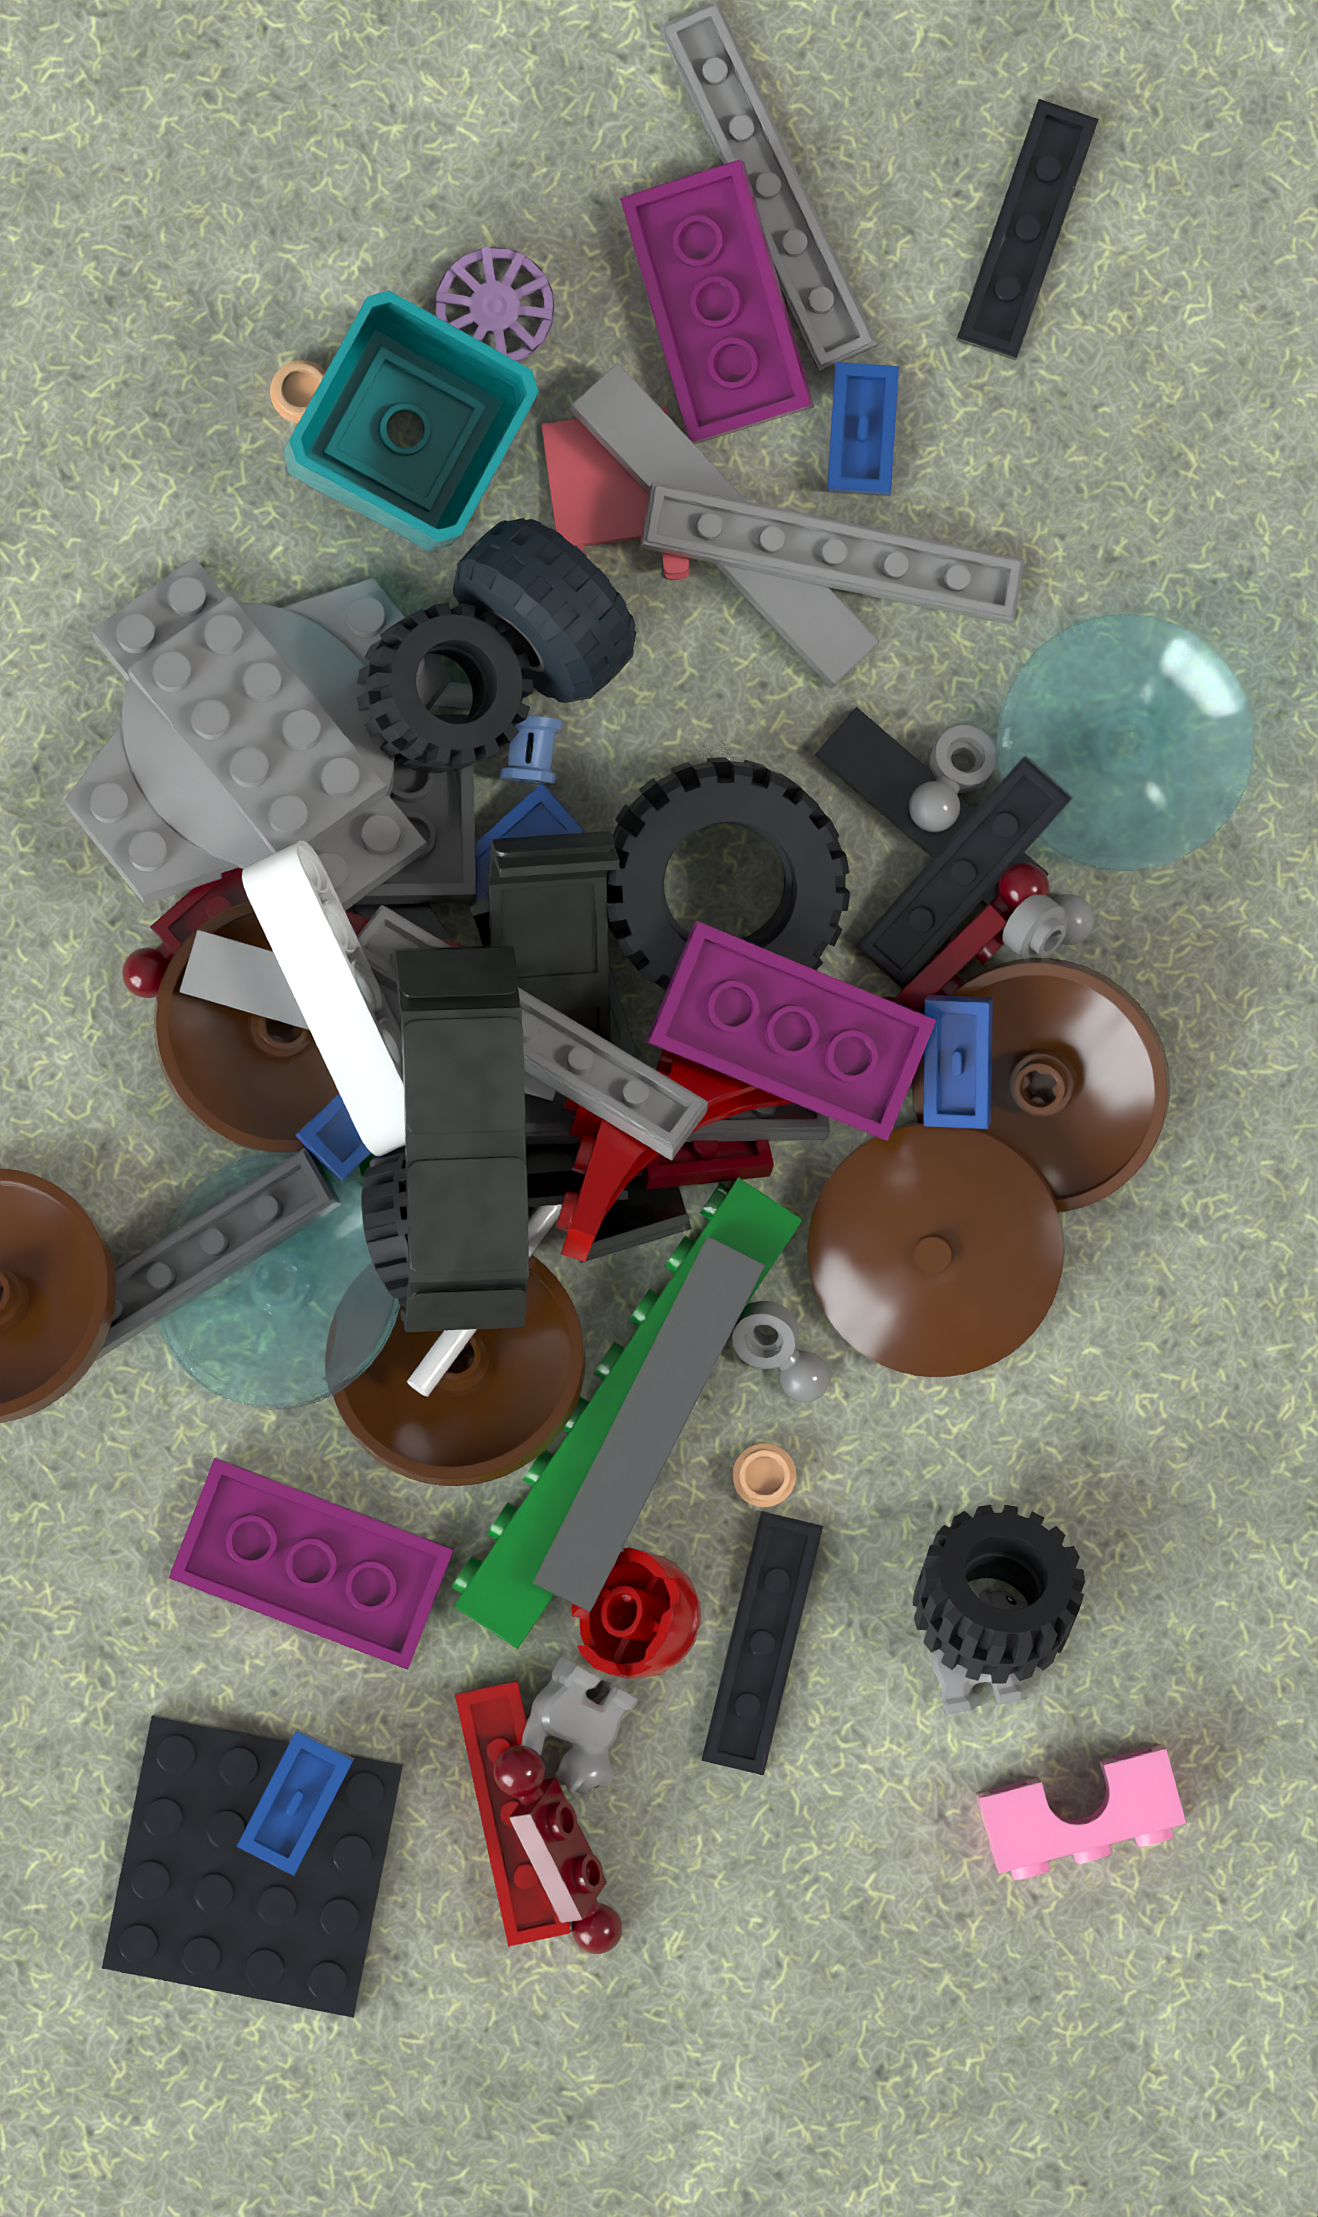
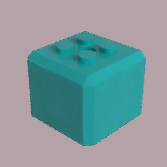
[283,290,539,552]

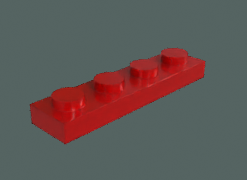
[455,1680,571,1947]

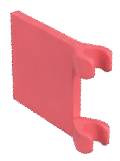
[541,407,690,581]

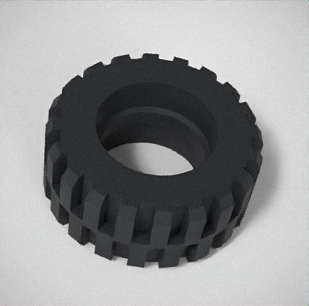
[606,757,850,991]

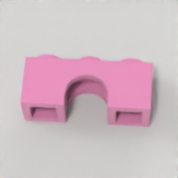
[976,1744,1186,1880]

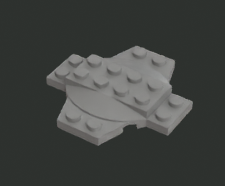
[65,557,451,911]

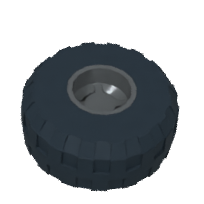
[453,518,637,703]

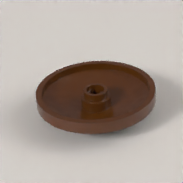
[154,900,339,1153]
[912,958,1170,1212]
[807,1121,1065,1377]
[0,1169,116,1423]
[328,1255,586,1486]

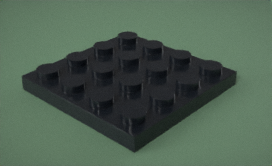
[102,1715,404,2018]

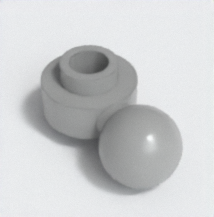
[909,725,998,832]
[1003,894,1094,959]
[732,1301,830,1402]

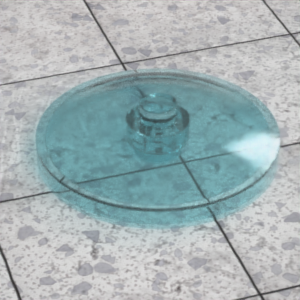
[997,614,1255,871]
[158,1153,400,1410]

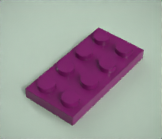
[620,160,815,445]
[646,922,936,1141]
[169,1457,454,1670]

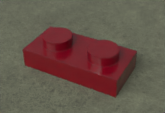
[642,1139,774,1190]

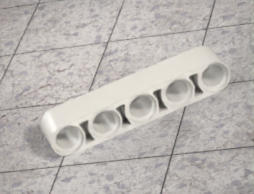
[242,840,405,1156]

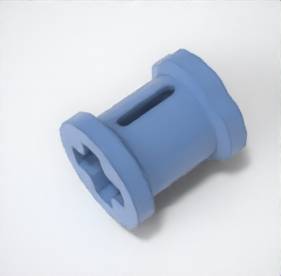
[499,715,563,785]

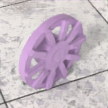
[435,247,554,363]

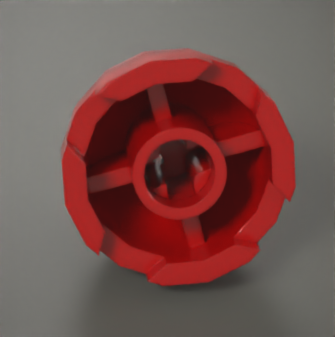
[571,1547,701,1679]

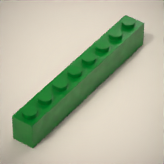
[451,1177,803,1649]

